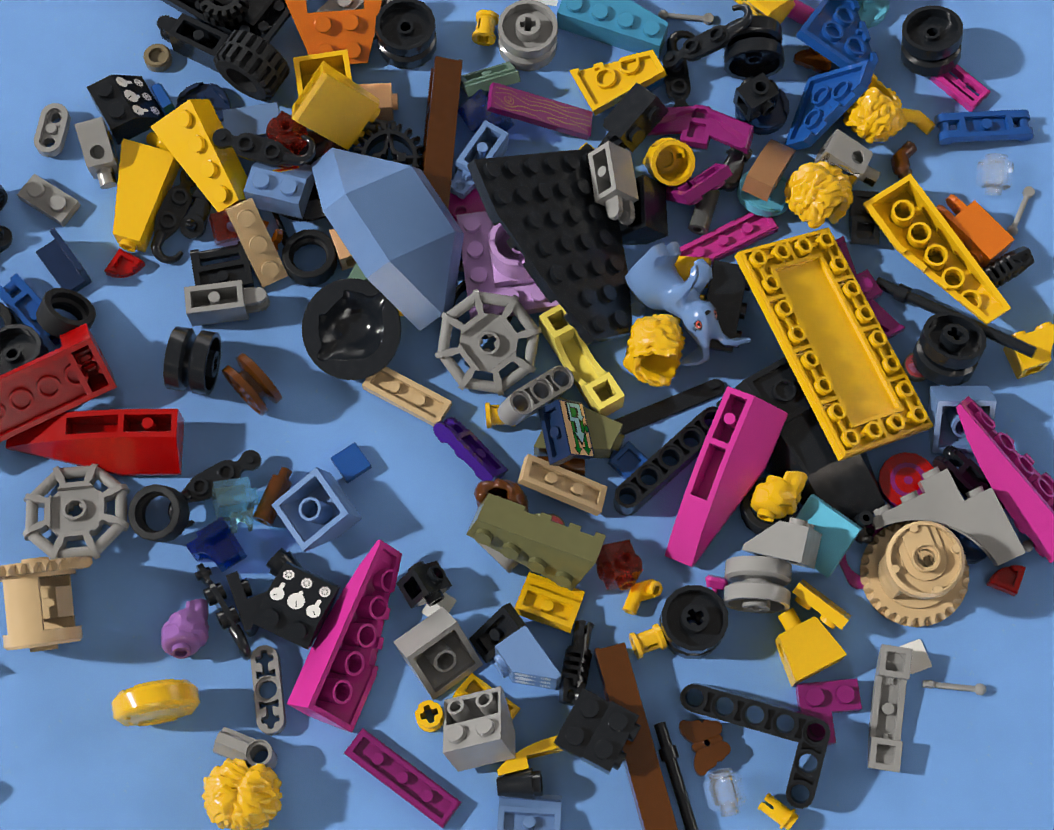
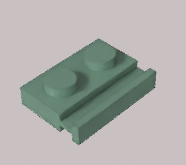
[460,61,521,97]

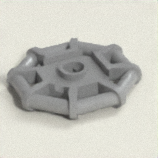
[435,289,542,396]
[23,463,130,560]

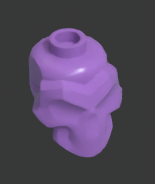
[161,598,209,659]

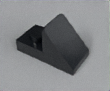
[226,571,267,637]
[469,603,528,663]

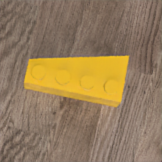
[150,99,248,213]

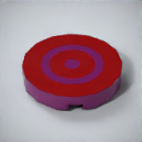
[877,452,934,507]

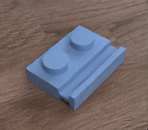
[497,794,562,830]

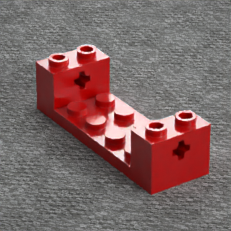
[0,323,117,442]

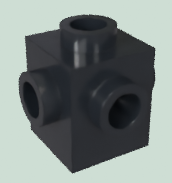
[733,73,779,122]
[396,561,452,609]

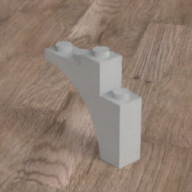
[871,466,1026,566]

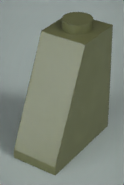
[534,396,625,458]

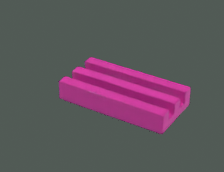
[930,64,991,112]

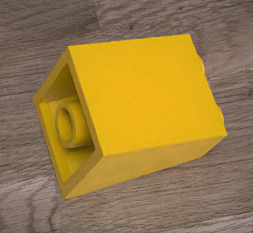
[292,61,381,150]

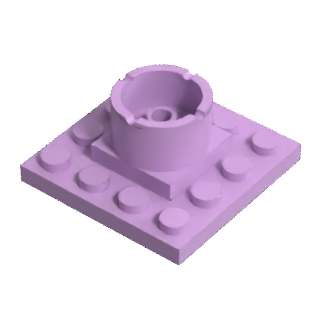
[456,211,559,320]

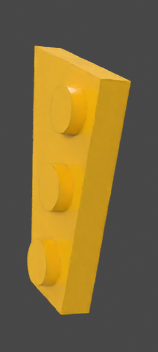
[569,50,667,116]

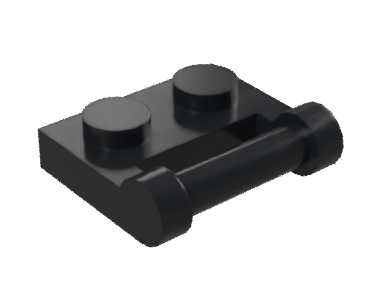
[190,241,254,288]

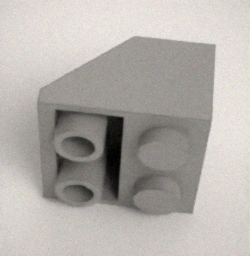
[443,686,516,772]

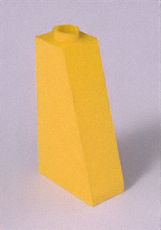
[113,138,181,252]

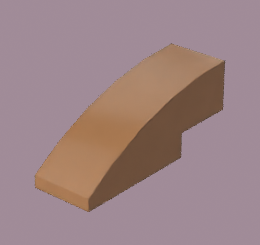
[742,139,796,202]

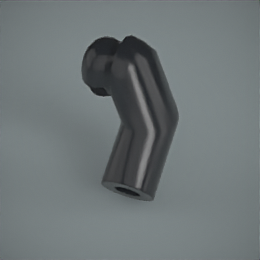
[852,510,875,544]

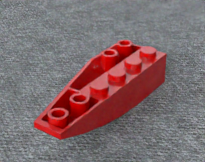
[6,409,184,476]

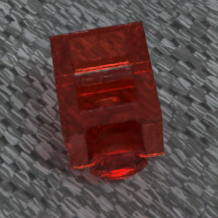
[209,211,239,245]

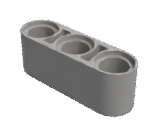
[497,365,574,426]

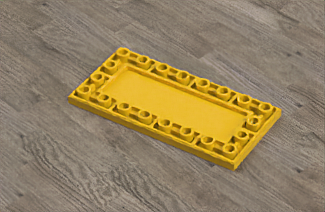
[734,227,934,461]

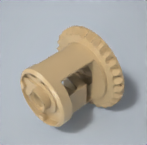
[860,521,970,627]
[0,556,92,652]

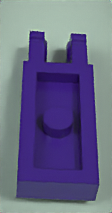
[433,417,508,481]

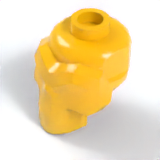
[750,471,807,522]

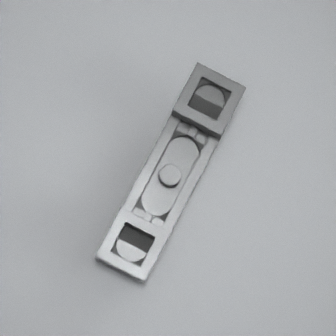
[868,644,913,773]

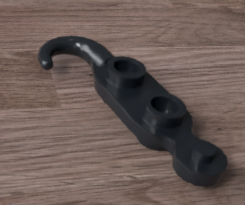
[662,4,753,70]
[663,30,695,107]
[212,128,316,167]
[151,169,196,264]
[168,450,262,528]
[194,563,251,660]

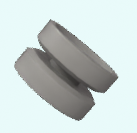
[498,0,558,71]
[723,556,792,613]

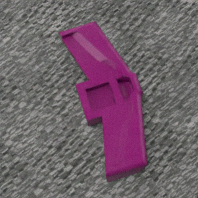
[647,104,754,155]
[836,236,905,339]

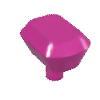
[705,575,728,594]

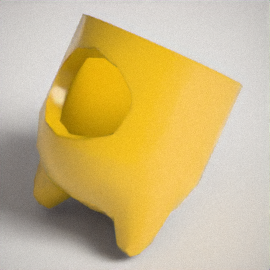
[642,138,695,186]

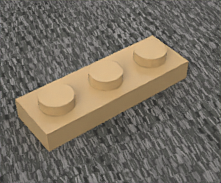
[225,198,288,288]
[362,367,452,427]
[518,454,608,516]

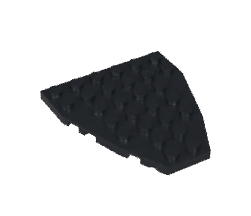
[467,148,632,345]

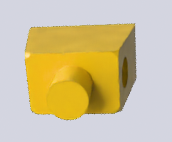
[775,608,847,687]

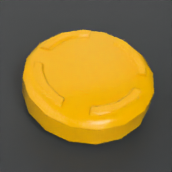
[111,679,200,726]

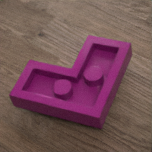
[666,163,733,206]
[795,678,862,745]

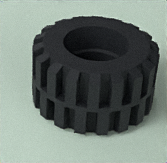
[213,30,290,101]

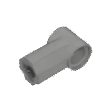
[213,727,277,769]

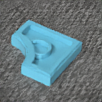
[796,494,863,578]

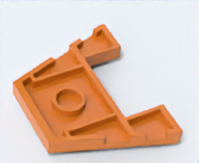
[285,0,383,65]

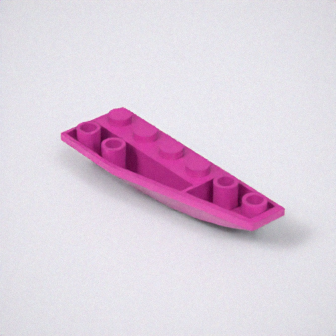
[665,386,788,568]

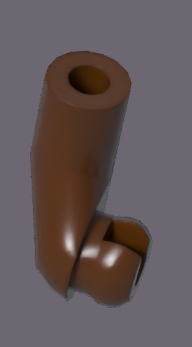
[891,141,917,180]

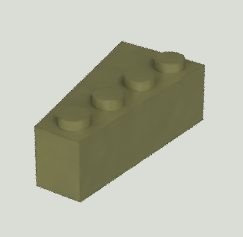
[466,493,606,591]

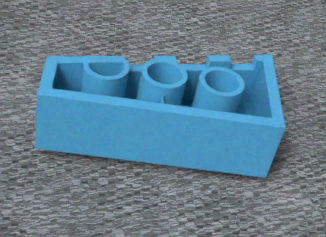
[557,0,669,59]

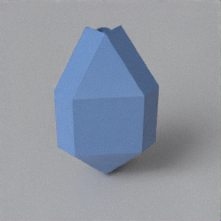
[311,148,464,331]

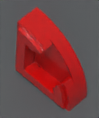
[104,248,145,278]
[986,565,1026,596]

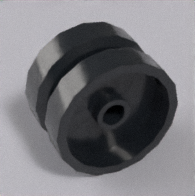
[375,0,437,69]
[901,6,963,76]
[723,15,785,80]
[912,312,986,386]
[0,324,49,375]
[163,326,221,395]
[659,585,728,659]

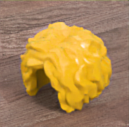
[843,74,906,144]
[784,161,853,229]
[623,314,686,387]
[201,758,283,830]

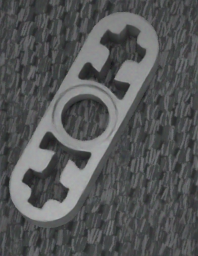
[251,645,286,736]

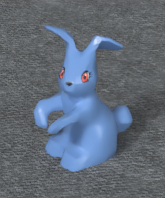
[625,241,752,366]

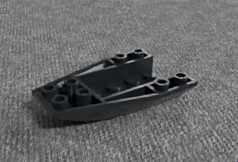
[716,357,885,520]

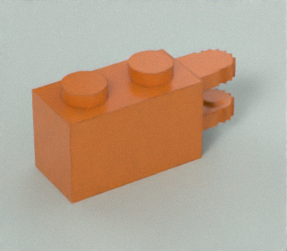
[936,194,1015,268]

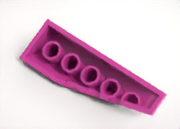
[956,396,1054,563]
[287,540,402,733]

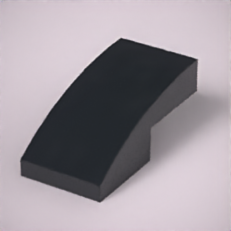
[849,190,880,246]

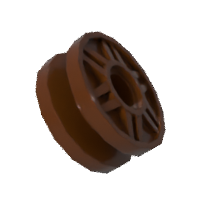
[221,353,282,416]

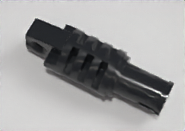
[982,246,1034,288]
[559,620,594,706]

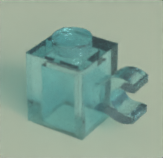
[212,477,258,534]

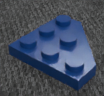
[795,0,879,68]
[784,60,875,150]

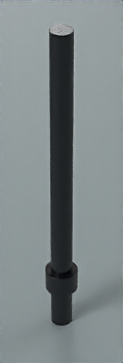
[876,277,1037,358]
[654,722,698,830]

